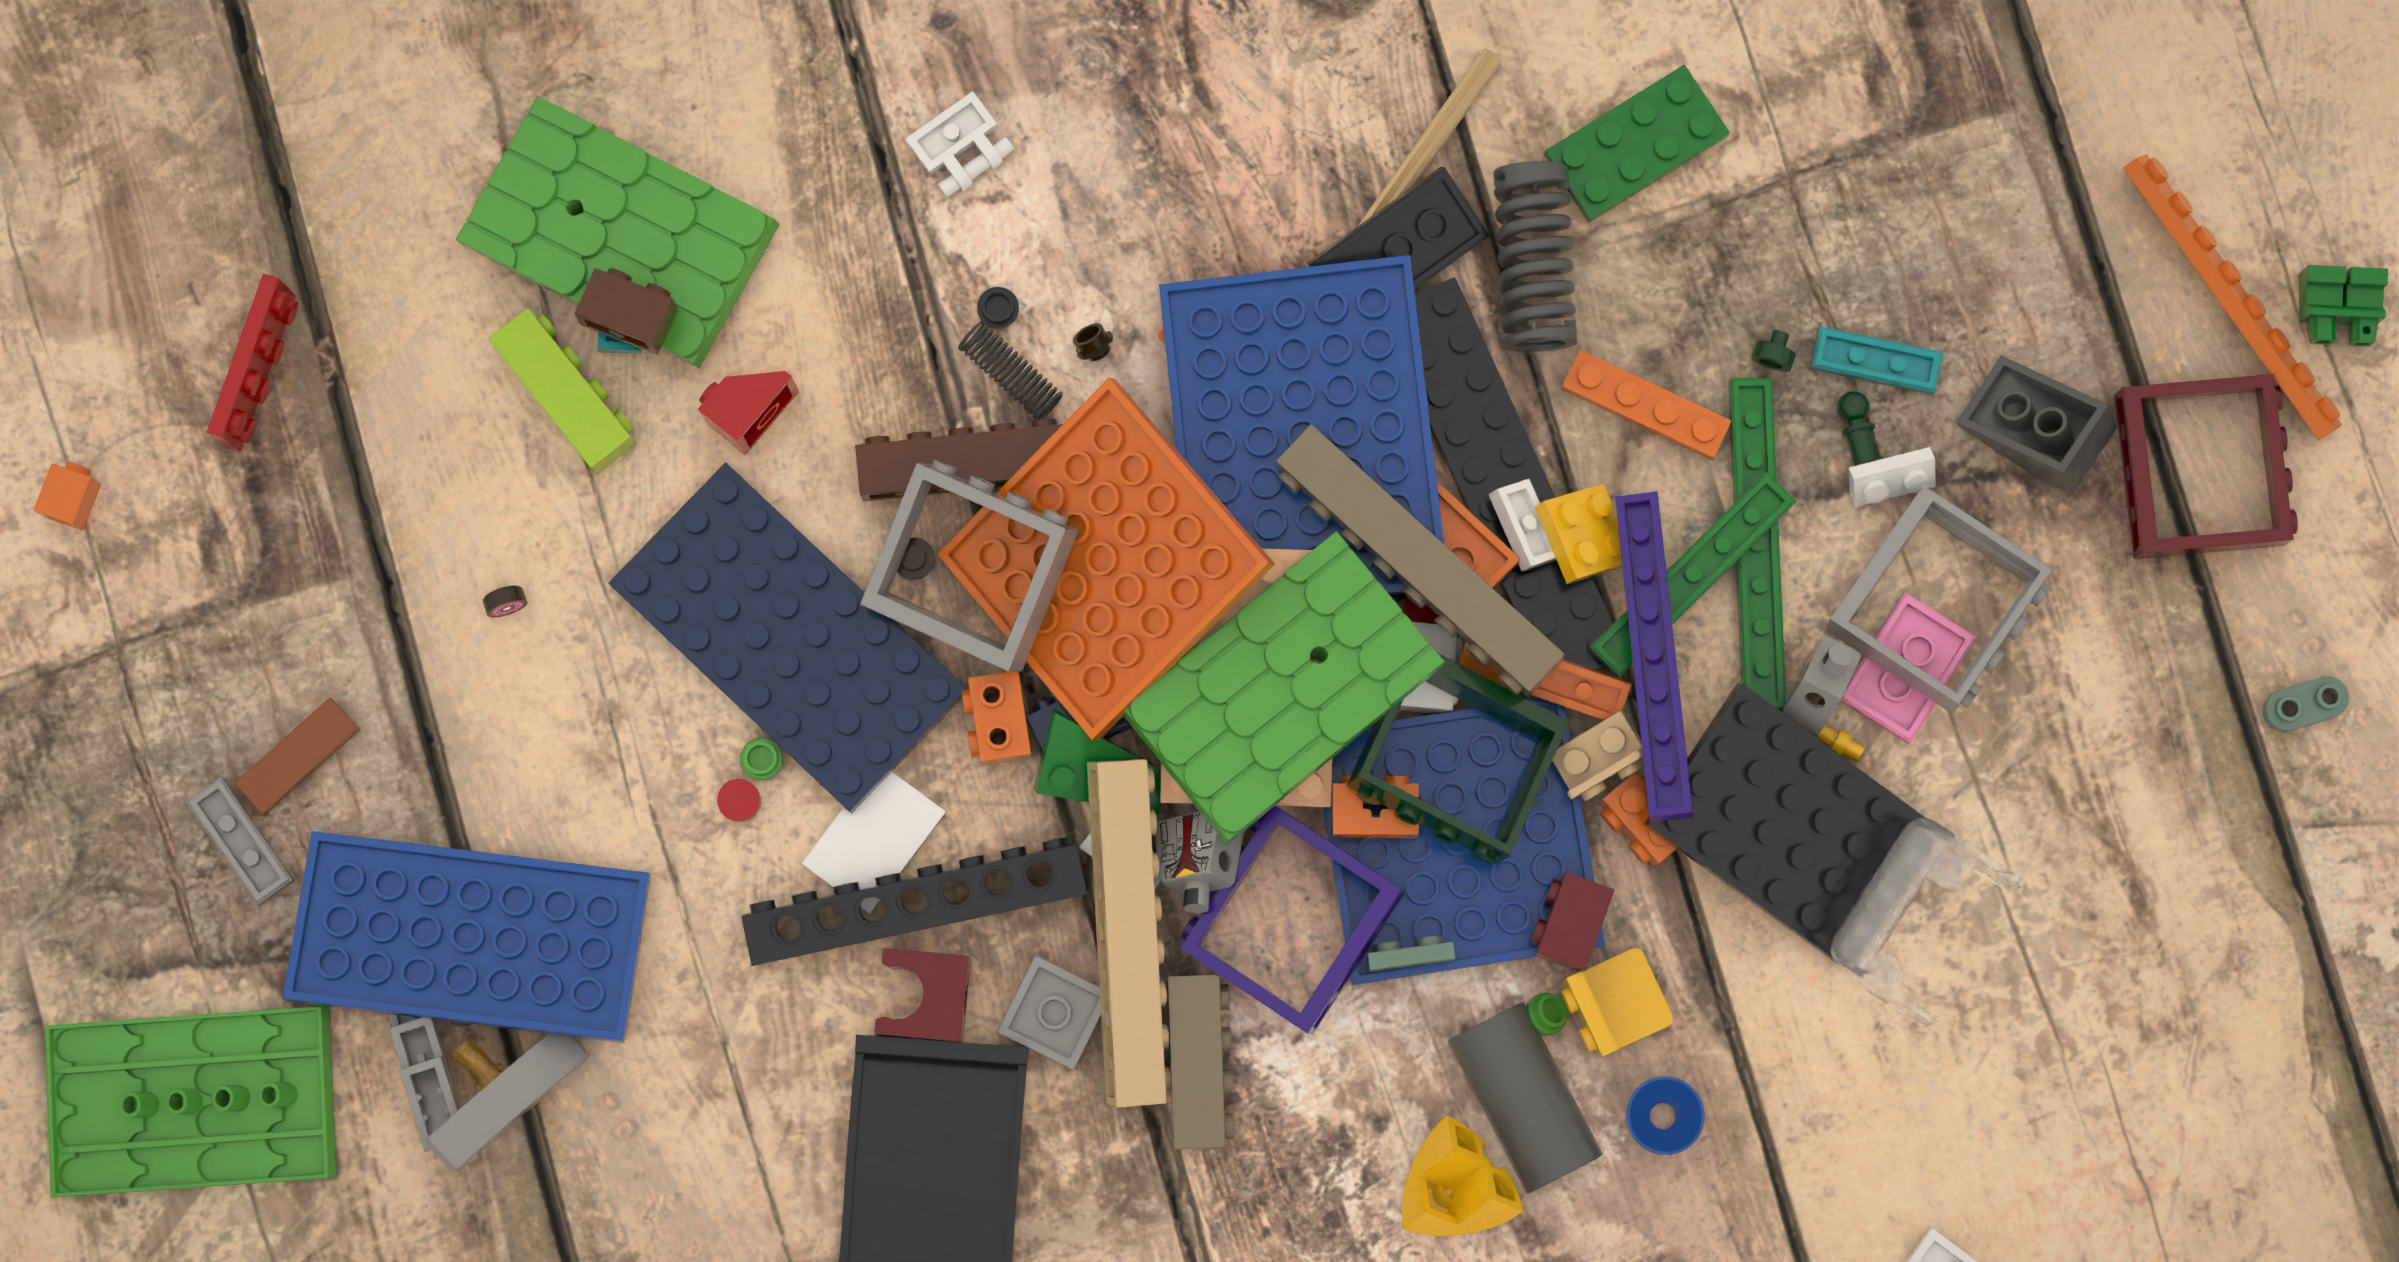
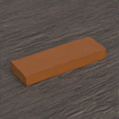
[235,698,360,815]

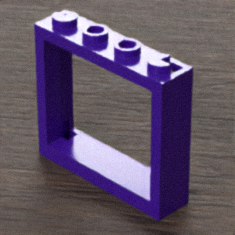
[1180,806,1406,1034]

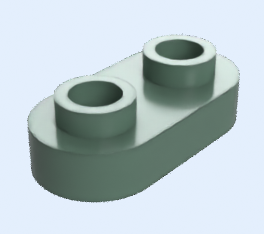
[2263,676,2349,732]

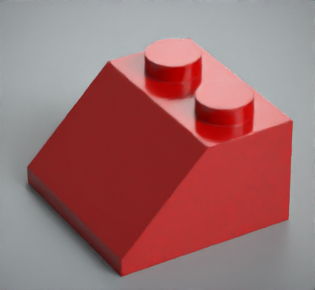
[698,371,799,456]

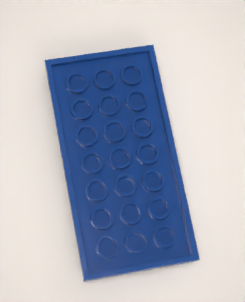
[283,831,651,1043]

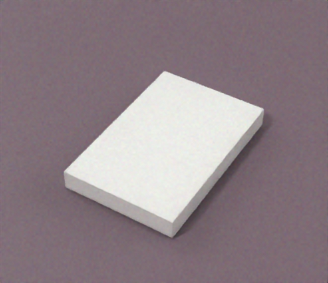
[802,772,947,915]

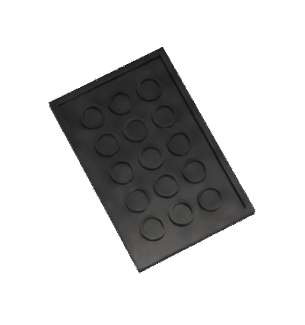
[1643,683,1940,969]

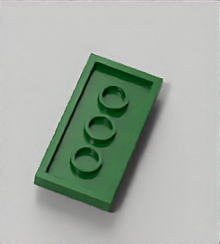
[1544,64,1730,223]

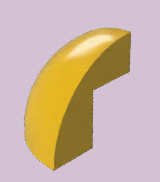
[1402,1115,1523,1236]

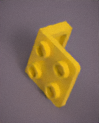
[1560,948,1673,1058]

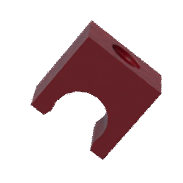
[874,948,971,1042]

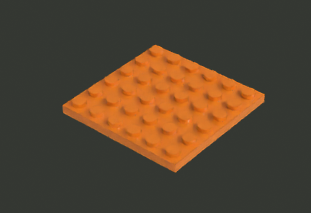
[937,377,1275,740]

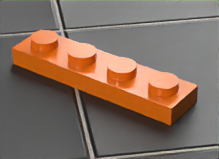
[1561,349,1731,461]
[1458,641,1632,720]

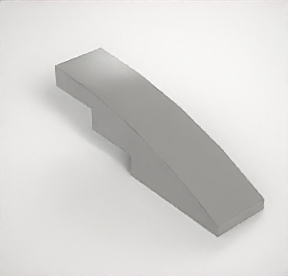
[387,1014,460,1152]
[425,1034,589,1173]

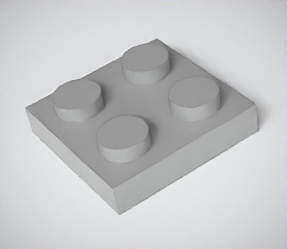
[997,955,1101,1070]

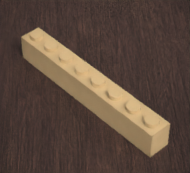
[1087,759,1172,1108]

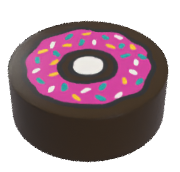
[482,585,528,618]

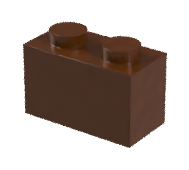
[575,268,678,355]

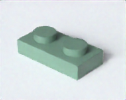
[1366,935,1456,973]

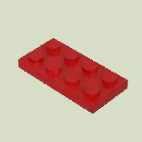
[207,273,298,452]

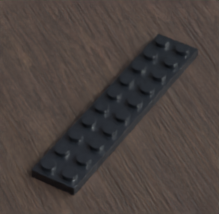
[1415,277,1613,671]

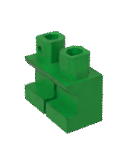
[2298,265,2388,347]

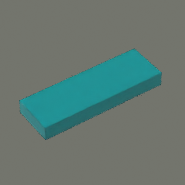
[1810,326,1943,395]

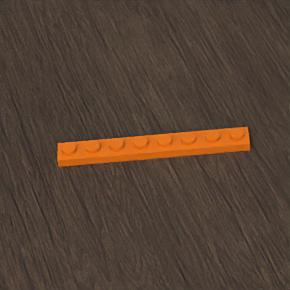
[2123,154,2342,441]

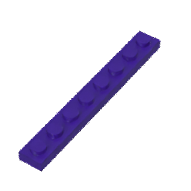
[1615,491,1694,822]

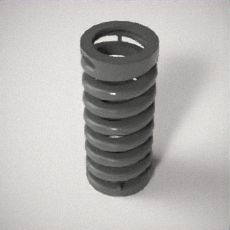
[1493,161,1578,352]

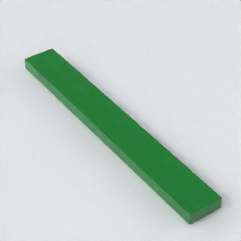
[1728,377,1786,712]

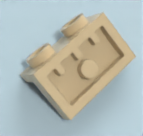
[1552,710,1644,802]

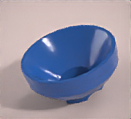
[1626,1076,1705,1155]

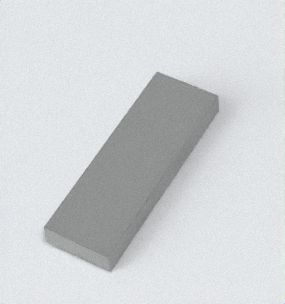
[186,777,295,906]

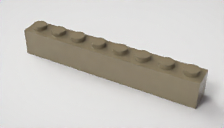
[1276,424,1565,697]

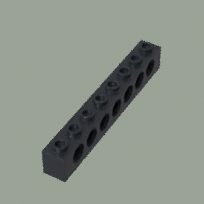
[741,837,1087,966]

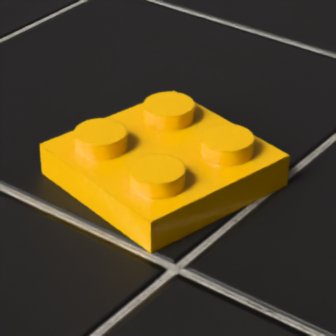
[1535,483,1623,584]

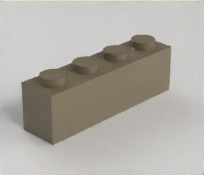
[1168,975,1234,1150]

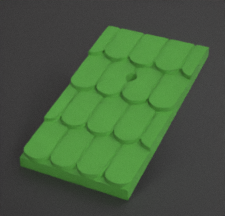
[456,96,780,369]
[1124,531,1445,845]
[45,1006,337,1198]

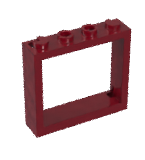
[2114,374,2298,559]

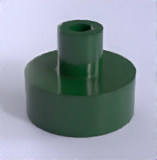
[1751,330,1796,372]

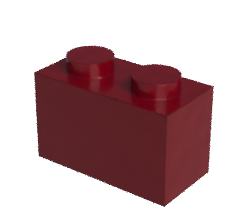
[1530,872,1615,972]

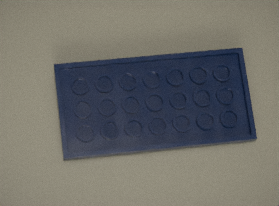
[608,462,967,814]

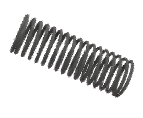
[958,321,1063,420]

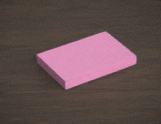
[1840,592,1976,744]

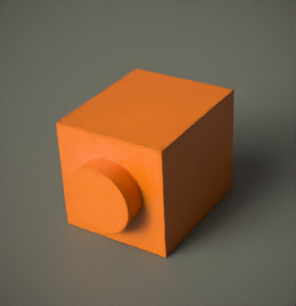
[33,461,101,531]

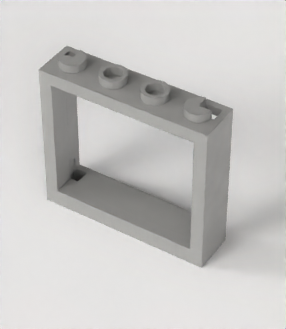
[860,459,1079,672]
[1825,485,2052,714]

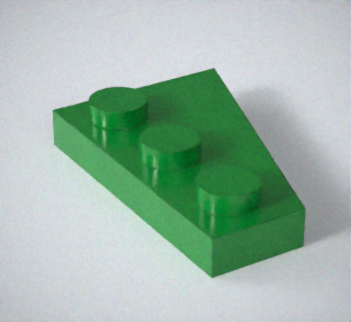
[1034,708,1162,815]

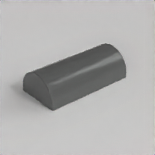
[1448,1001,1603,1194]

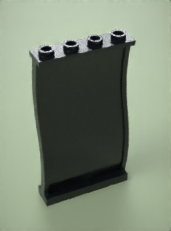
[839,1035,1029,1262]

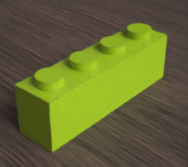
[488,308,636,475]

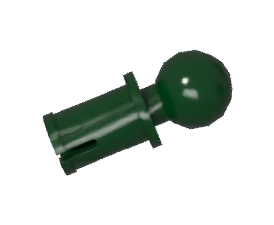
[1837,391,1878,466]

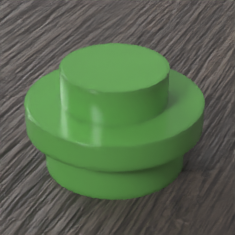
[740,738,783,780]
[1526,993,1568,1036]

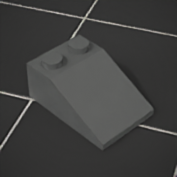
[1957,356,2117,495]

